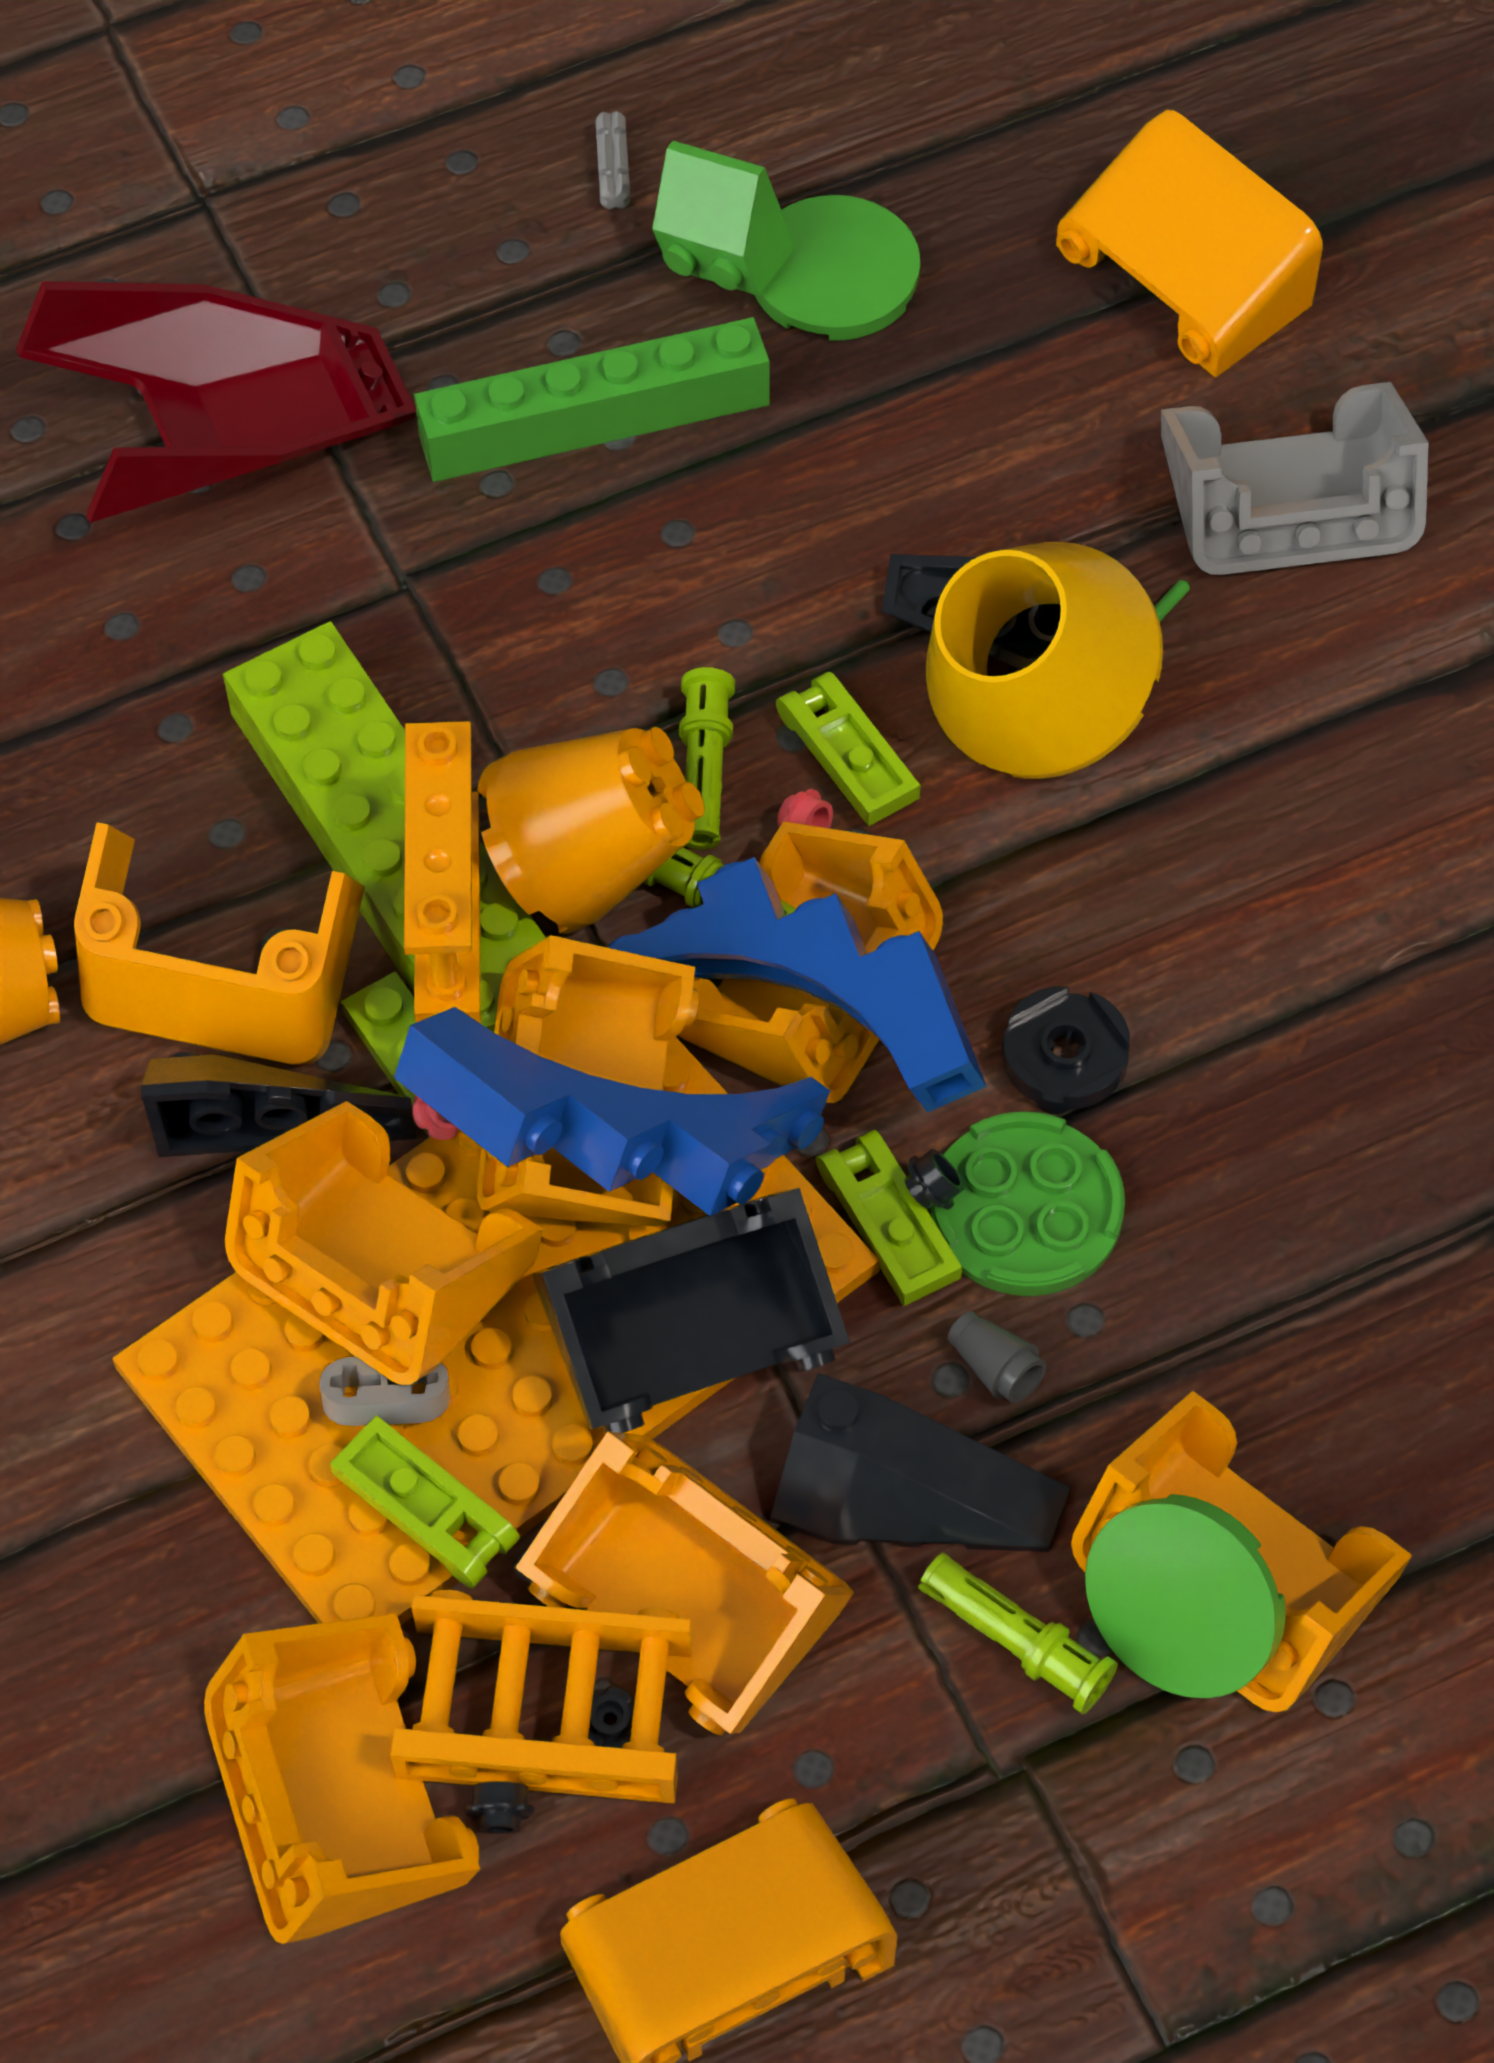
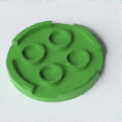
[755,195,920,340]
[929,1112,1125,1296]
[1085,1494,1286,1698]

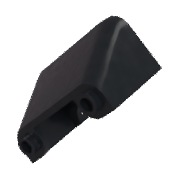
[532,1188,850,1434]

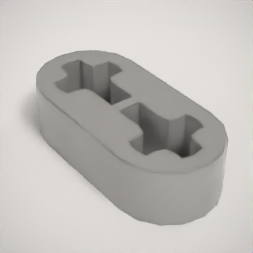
[319,1357,450,1426]

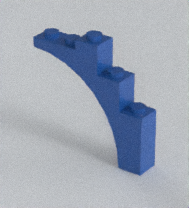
[607,857,987,1113]
[394,1007,830,1216]

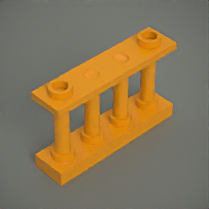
[404,721,481,1024]
[390,1590,692,1804]

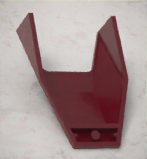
[16,281,416,523]

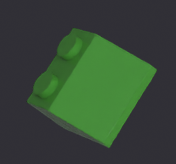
[652,141,796,296]

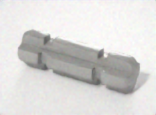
[596,111,630,210]

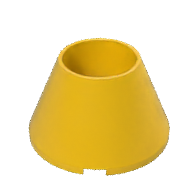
[926,542,1163,779]

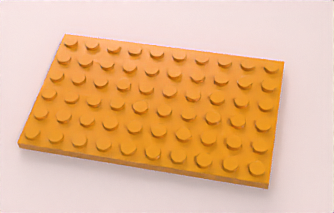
[112,1037,880,1626]

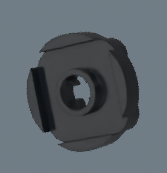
[1002,986,1130,1115]

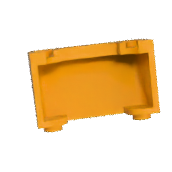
[1056,109,1323,378]
[678,821,943,1103]
[477,935,699,1227]
[225,1101,543,1385]
[1071,1391,1413,1712]
[515,1431,854,1736]
[204,1613,480,1944]
[560,1798,897,2063]

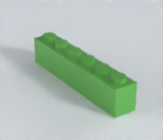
[414,317,770,482]

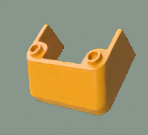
[74,822,365,1066]

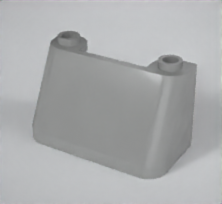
[1161,382,1429,575]

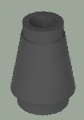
[947,1311,1047,1403]

